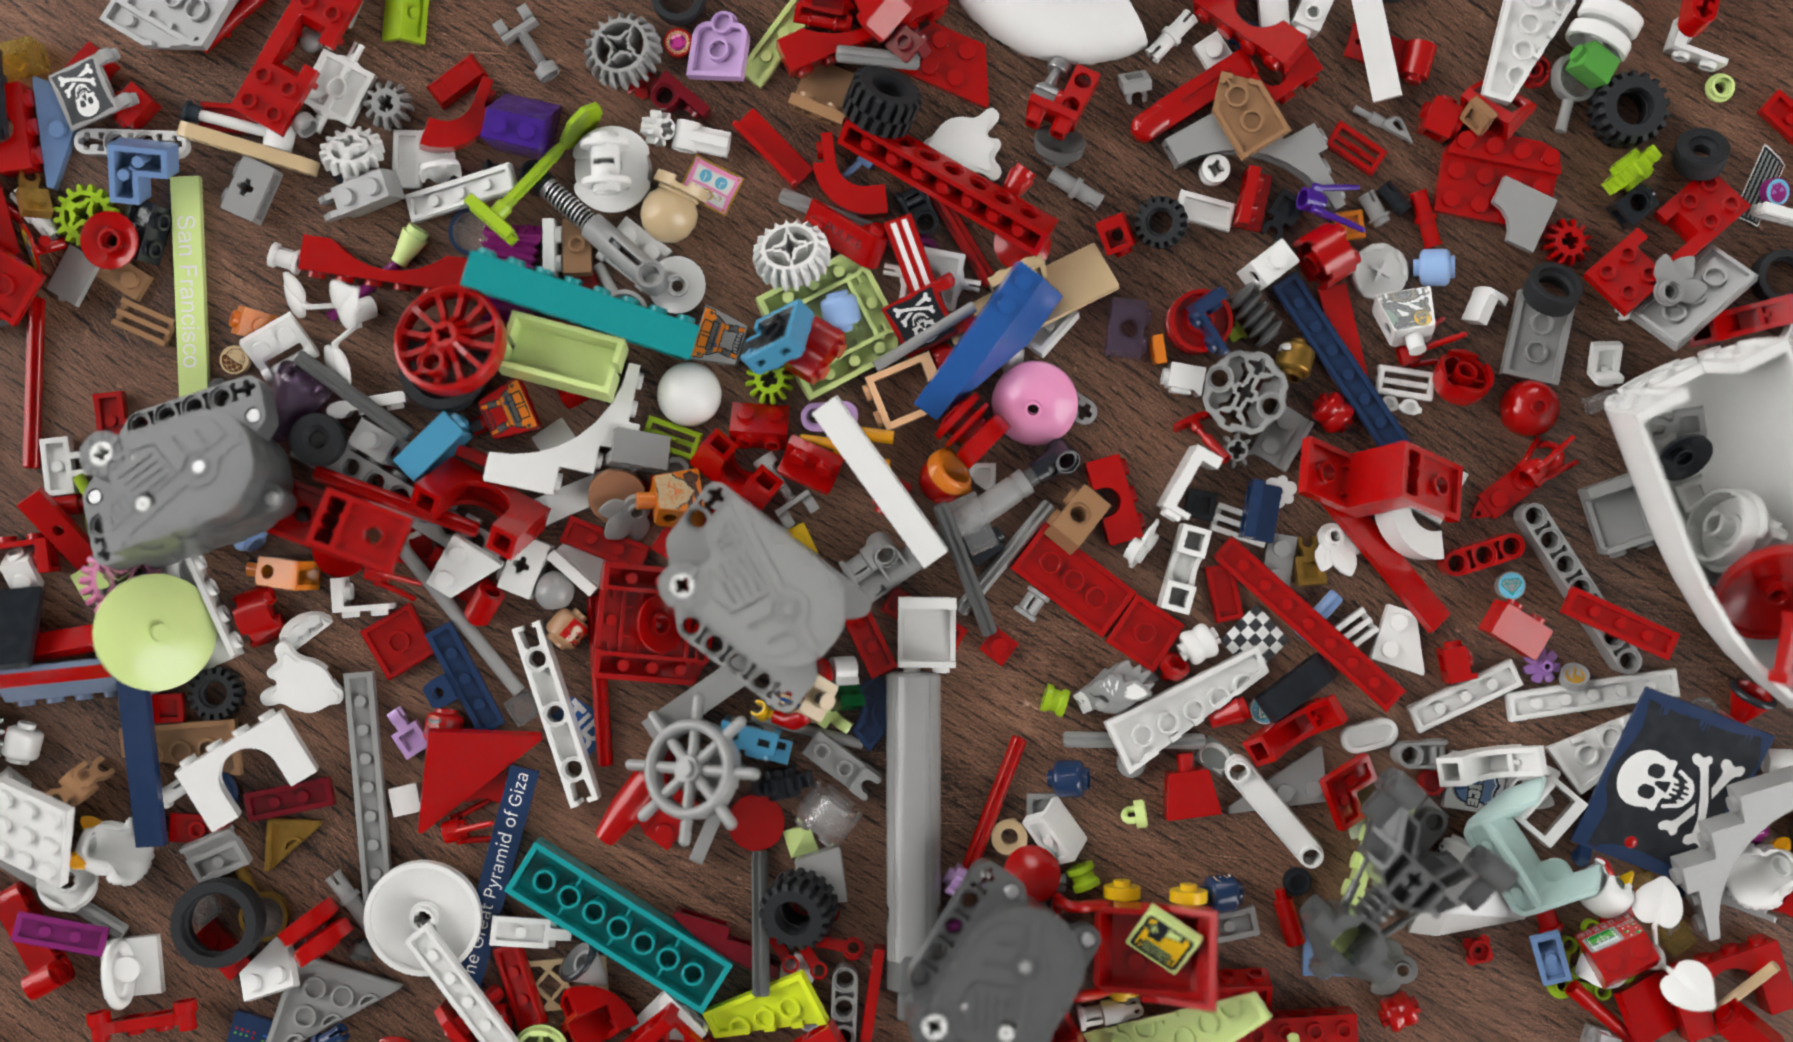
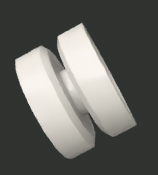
[1565,0,1644,64]

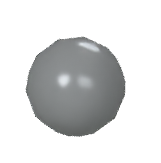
[534,571,575,609]

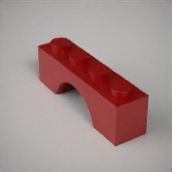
[1192,0,1307,74]

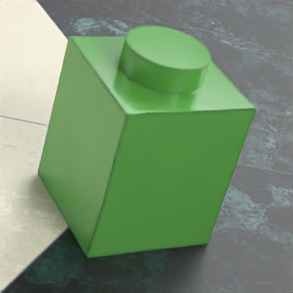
[1565,40,1621,89]

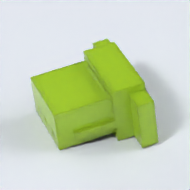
[1228,321,1248,343]

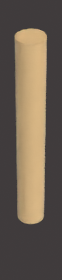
[1710,961,1781,1020]

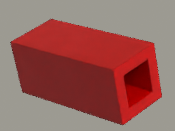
[1712,998,1785,1042]

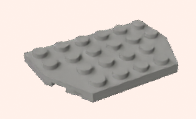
[99,0,238,50]

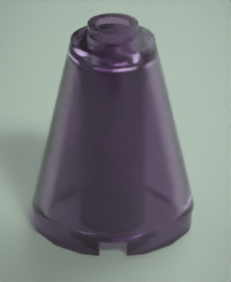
[272,360,333,443]

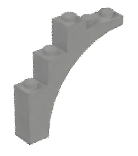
[1161,113,1346,213]
[1669,765,1793,941]

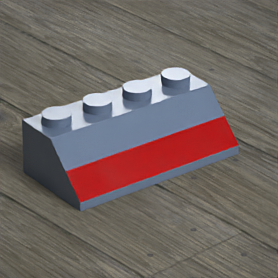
[0,657,118,707]

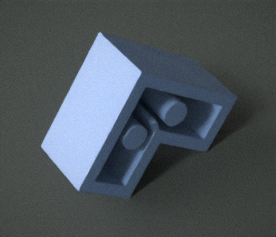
[107,137,179,205]

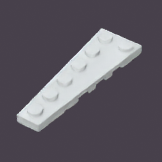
[1103,646,1269,774]

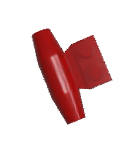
[595,749,702,851]

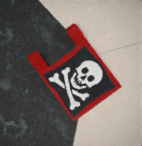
[882,272,975,359]

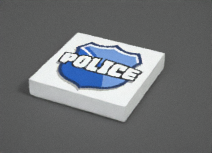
[1441,749,1506,812]

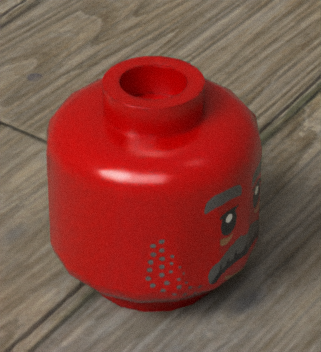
[423,707,464,741]

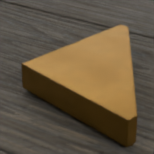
[264,817,323,872]

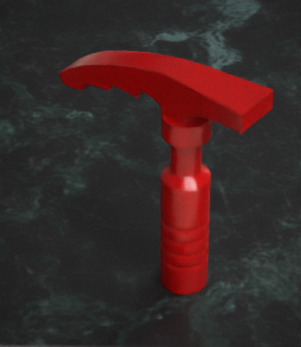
[1173,411,1231,464]

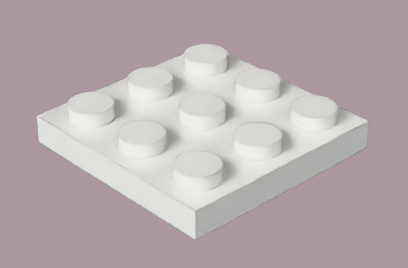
[0,776,75,888]

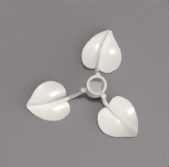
[283,271,378,384]
[1575,876,1716,1011]

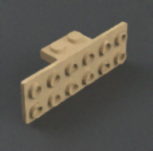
[950,243,1120,346]

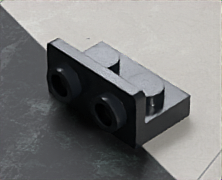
[116,202,172,266]

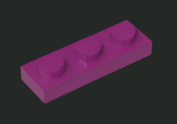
[10,911,111,957]

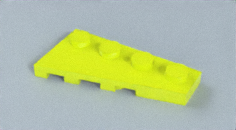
[702,969,830,1038]

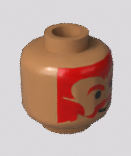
[546,607,589,650]

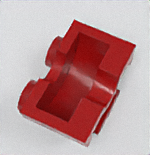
[231,585,287,648]

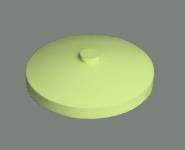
[92,574,217,691]

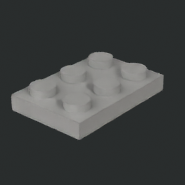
[1499,289,1575,386]

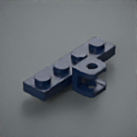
[423,620,507,730]

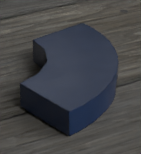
[851,676,886,752]

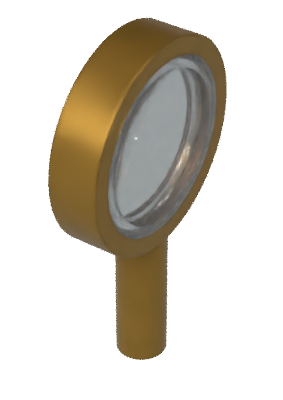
[235,866,291,942]

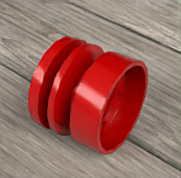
[934,392,1011,469]

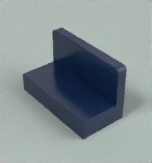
[1238,479,1282,543]

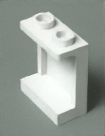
[1155,444,1223,522]
[898,596,957,673]

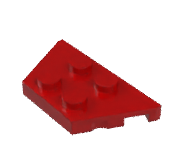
[891,22,989,110]

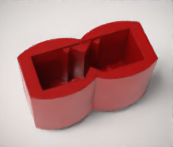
[784,316,847,386]

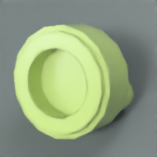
[1121,799,1148,829]

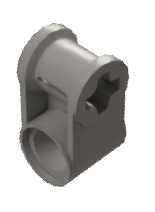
[1390,738,1448,770]

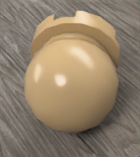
[640,169,709,243]

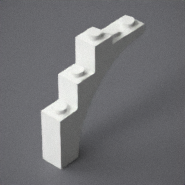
[483,363,644,495]

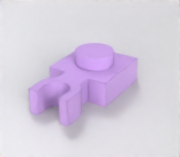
[942,862,968,896]

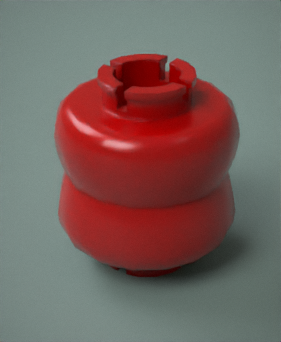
[1311,392,1354,434]
[1376,991,1422,1033]

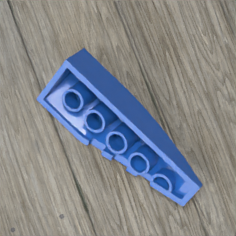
[913,261,1063,420]

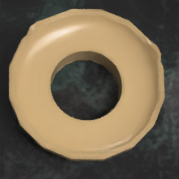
[991,818,1028,856]

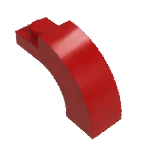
[419,76,496,153]

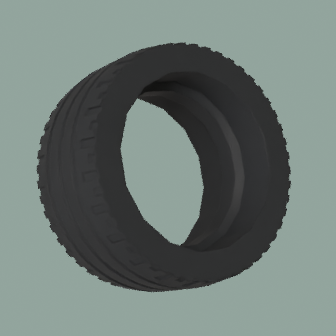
[398,327,489,413]
[169,877,267,968]

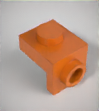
[229,305,279,337]

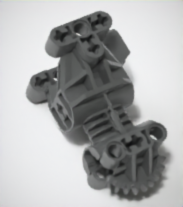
[1299,766,1519,985]

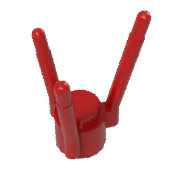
[1395,316,1468,369]
[1516,435,1579,489]
[364,557,430,601]
[441,799,494,845]

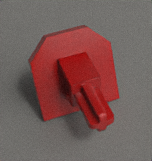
[434,984,505,1042]

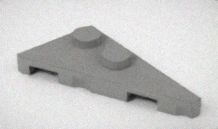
[1227,745,1326,814]

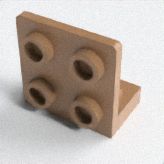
[788,65,855,131]

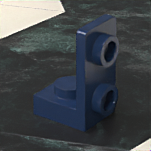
[1186,286,1230,356]

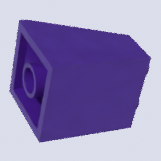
[480,93,562,160]

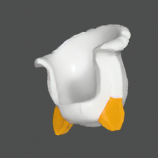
[70,816,155,887]
[1725,837,1793,910]

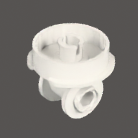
[573,126,653,213]
[1685,488,1789,574]

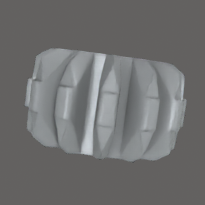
[363,80,415,131]

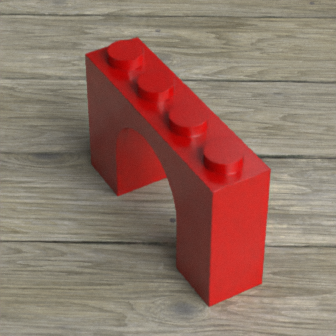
[409,457,551,561]
[1658,933,1793,1042]

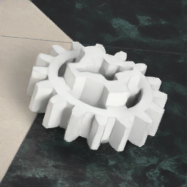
[319,126,385,178]

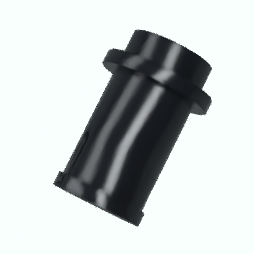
[1376,179,1413,217]

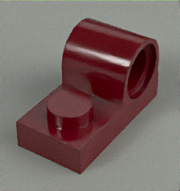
[650,70,712,122]

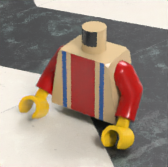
[750,657,839,730]

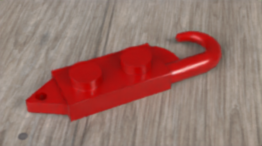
[1469,441,1565,519]

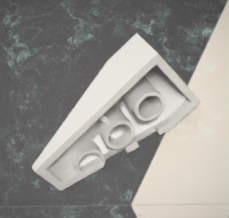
[1407,891,1526,936]

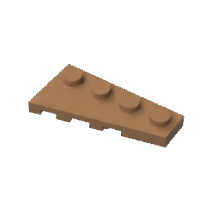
[118,717,244,776]

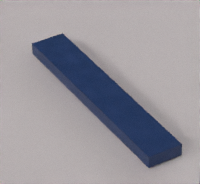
[116,680,168,848]

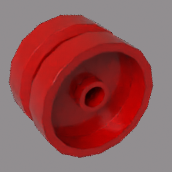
[1164,288,1234,356]
[277,896,355,968]

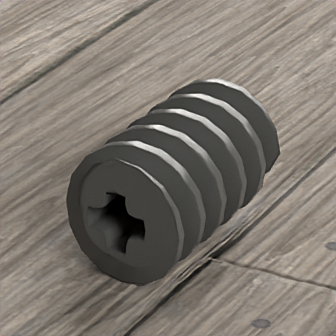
[1226,282,1284,348]

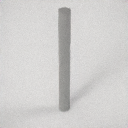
[873,301,977,372]
[751,710,863,750]

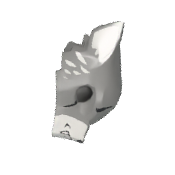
[1072,660,1159,714]

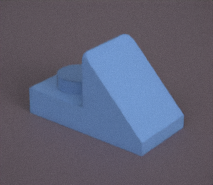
[1529,929,1572,987]

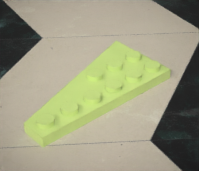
[1082,991,1273,1042]

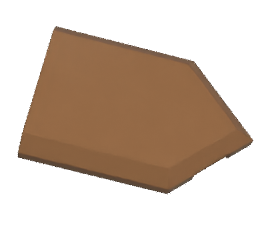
[1211,71,1292,161]

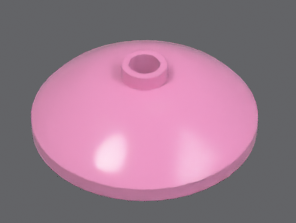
[992,361,1078,446]

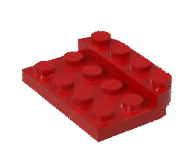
[1431,129,1561,234]

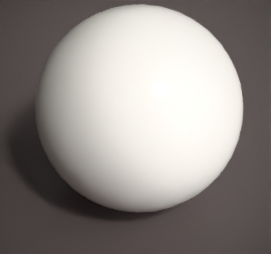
[657,362,722,427]

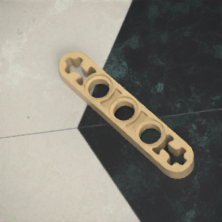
[176,121,321,178]

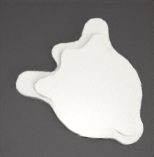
[923,108,1002,181]
[260,640,345,713]

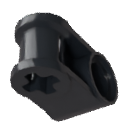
[894,187,939,239]

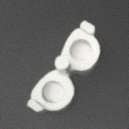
[1382,396,1422,415]

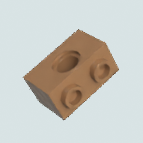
[1044,484,1112,555]

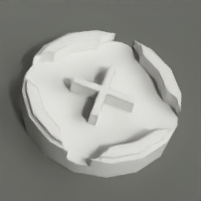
[1350,243,1409,301]

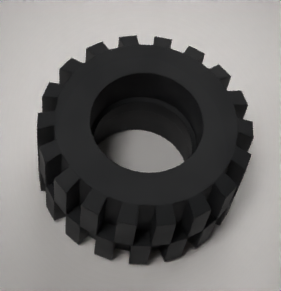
[842,66,922,139]
[1586,70,1670,149]
[759,868,839,950]

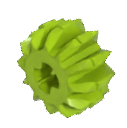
[745,365,794,405]

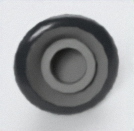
[559,941,608,986]

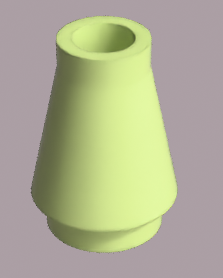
[391,222,429,267]

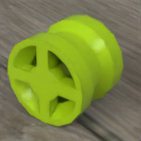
[1039,683,1070,718]
[1066,860,1101,893]

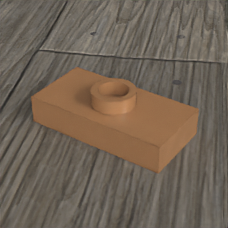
[562,219,593,277]

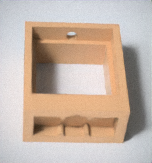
[862,351,937,430]

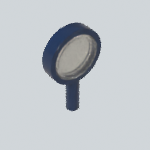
[448,178,487,256]

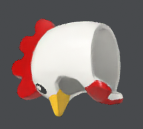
[1579,856,1637,923]

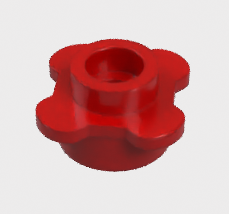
[1462,934,1494,966]

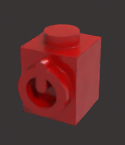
[1416,95,1463,144]

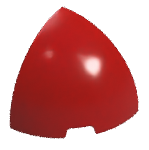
[560,985,639,1042]

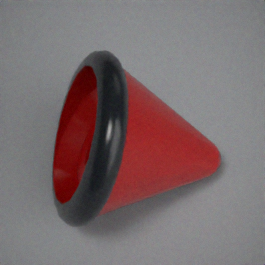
[1729,678,1777,724]

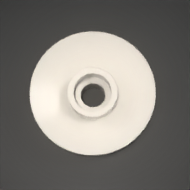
[648,256,706,314]

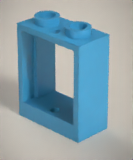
[393,411,475,482]

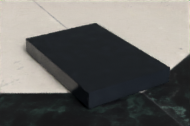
[0,586,45,670]

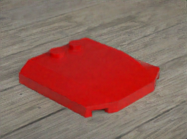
[591,561,713,686]

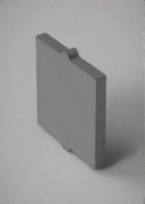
[46,244,100,307]

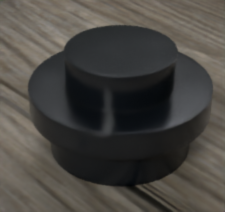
[1282,867,1312,896]

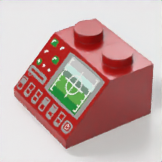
[1573,912,1661,989]

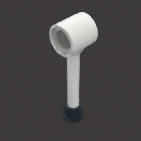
[182,100,297,153]

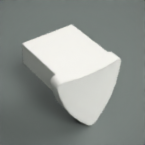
[1461,286,1509,326]

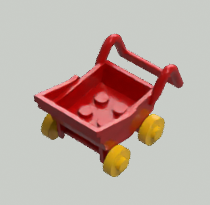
[1052,879,1218,1012]

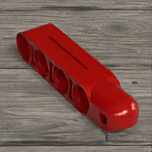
[1130,49,1260,143]

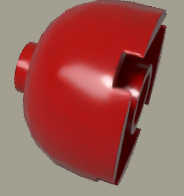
[1433,349,1494,406]
[1499,380,1560,437]

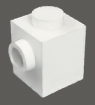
[1290,0,1334,39]

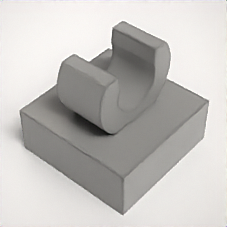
[1117,70,1152,104]

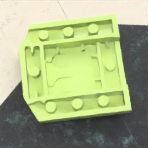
[755,254,898,401]

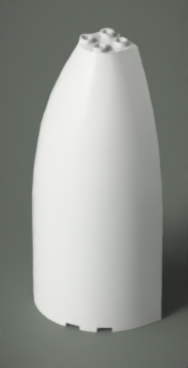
[1604,337,1793,709]

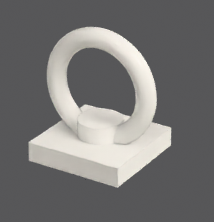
[100,934,166,1010]

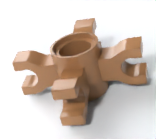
[44,756,116,807]

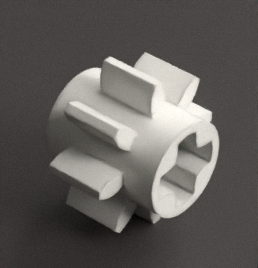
[640,110,676,147]

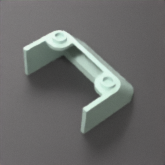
[1464,776,1603,917]

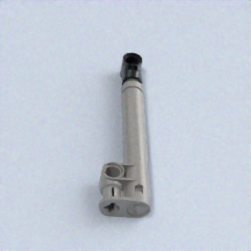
[838,438,1080,603]

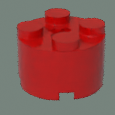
[1293,223,1361,290]

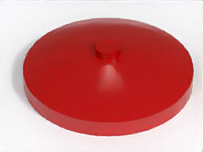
[1714,544,1793,640]

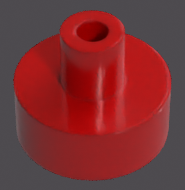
[1159,652,1190,682]

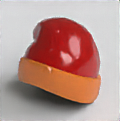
[918,447,972,504]

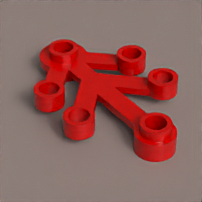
[769,903,865,980]

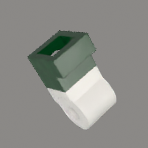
[828,656,865,712]

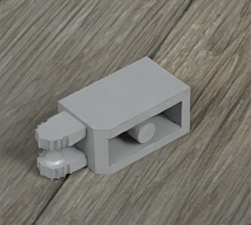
[318,168,405,223]

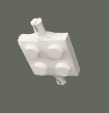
[304,41,378,134]
[883,246,981,311]

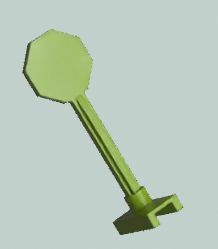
[463,102,603,247]

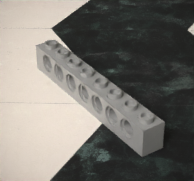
[290,431,504,573]

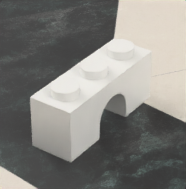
[1156,523,1212,615]

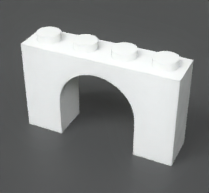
[174,708,319,832]

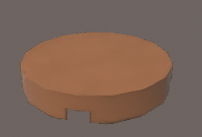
[588,468,645,522]

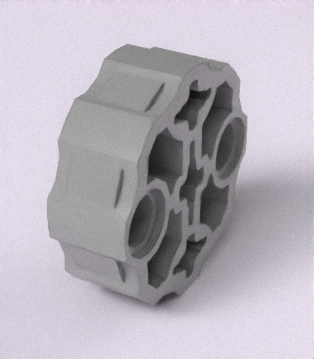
[1202,350,1289,435]

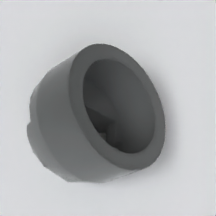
[348,938,373,961]

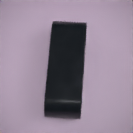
[1254,652,1337,723]

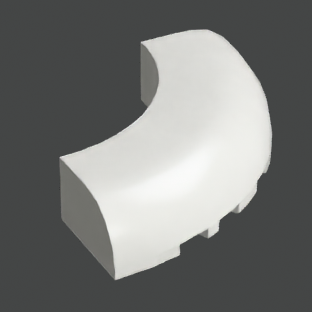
[957,0,1148,65]

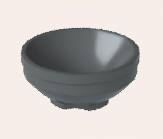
[1034,124,1086,167]

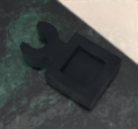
[1260,188,1303,243]

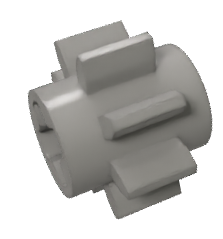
[1222,433,1254,469]

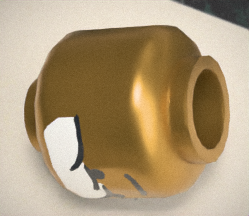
[1275,338,1315,383]

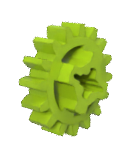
[1601,144,1663,196]
[53,184,120,247]

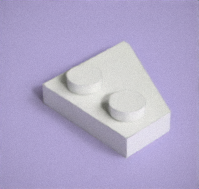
[426,533,504,598]

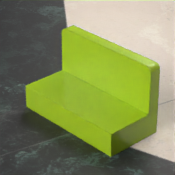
[382,0,429,46]

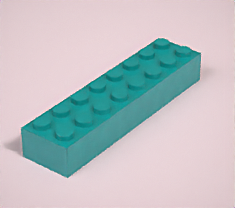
[460,247,700,361]
[504,836,734,1014]

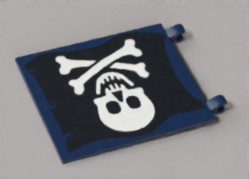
[1570,686,1775,900]

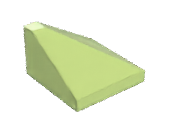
[783,822,819,859]

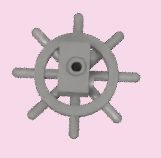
[625,693,760,847]

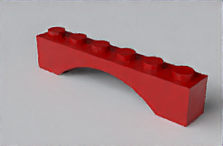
[776,0,949,79]
[298,234,468,300]

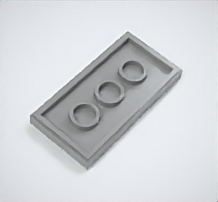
[1630,243,1759,352]

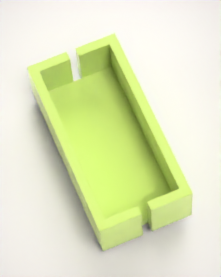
[498,310,629,403]

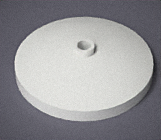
[364,860,483,976]

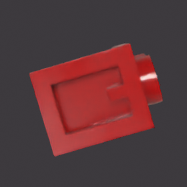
[0,533,61,573]

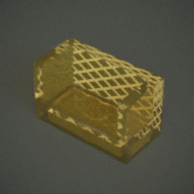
[0,35,52,83]

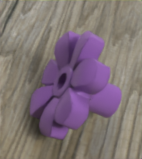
[1523,648,1561,683]

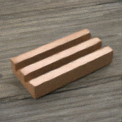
[111,297,176,347]

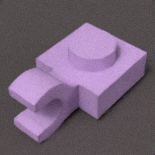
[387,705,427,760]

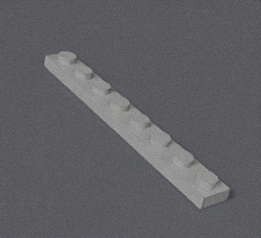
[343,670,392,904]

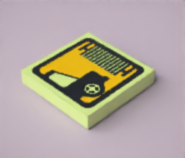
[1125,903,1203,975]

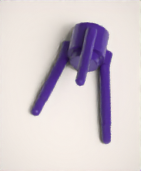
[1296,182,1366,233]

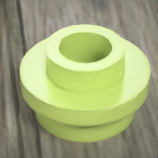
[1705,73,1735,103]

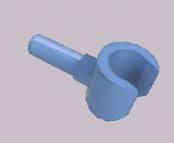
[841,156,874,179]

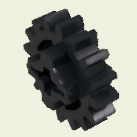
[751,765,814,801]

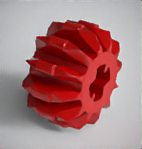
[1540,218,1592,267]

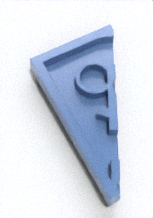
[32,76,79,191]

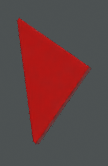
[418,728,542,833]

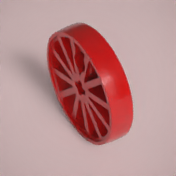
[394,285,507,396]

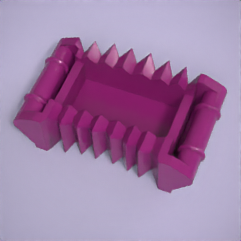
[480,224,542,322]

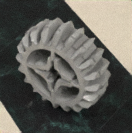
[584,12,663,91]

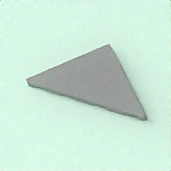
[266,957,404,1042]

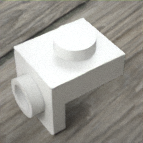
[1586,341,1625,387]
[0,546,45,589]

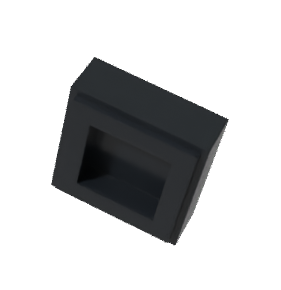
[1184,488,1217,521]

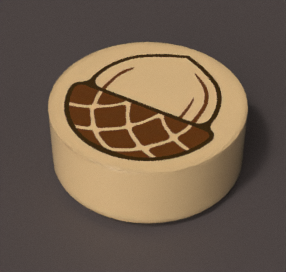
[220,345,252,375]

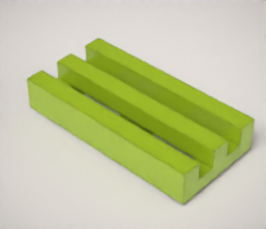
[643,415,704,460]

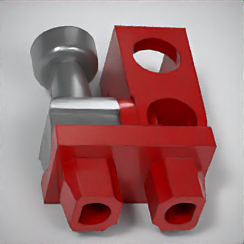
[1025,56,1101,141]

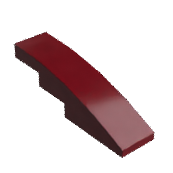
[673,906,780,978]

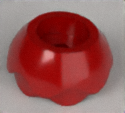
[1522,55,1551,89]

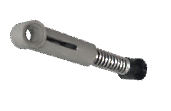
[519,159,669,296]

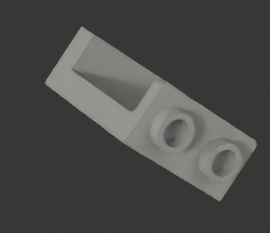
[1577,473,1655,558]

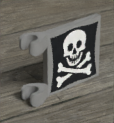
[48,48,140,131]

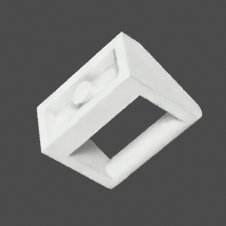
[1513,774,1588,848]

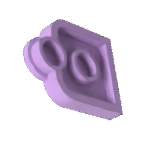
[686,11,750,82]

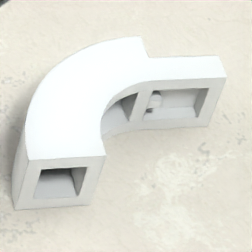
[1374,507,1445,560]

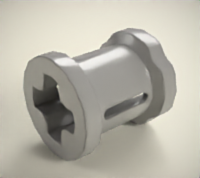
[1013,585,1050,623]

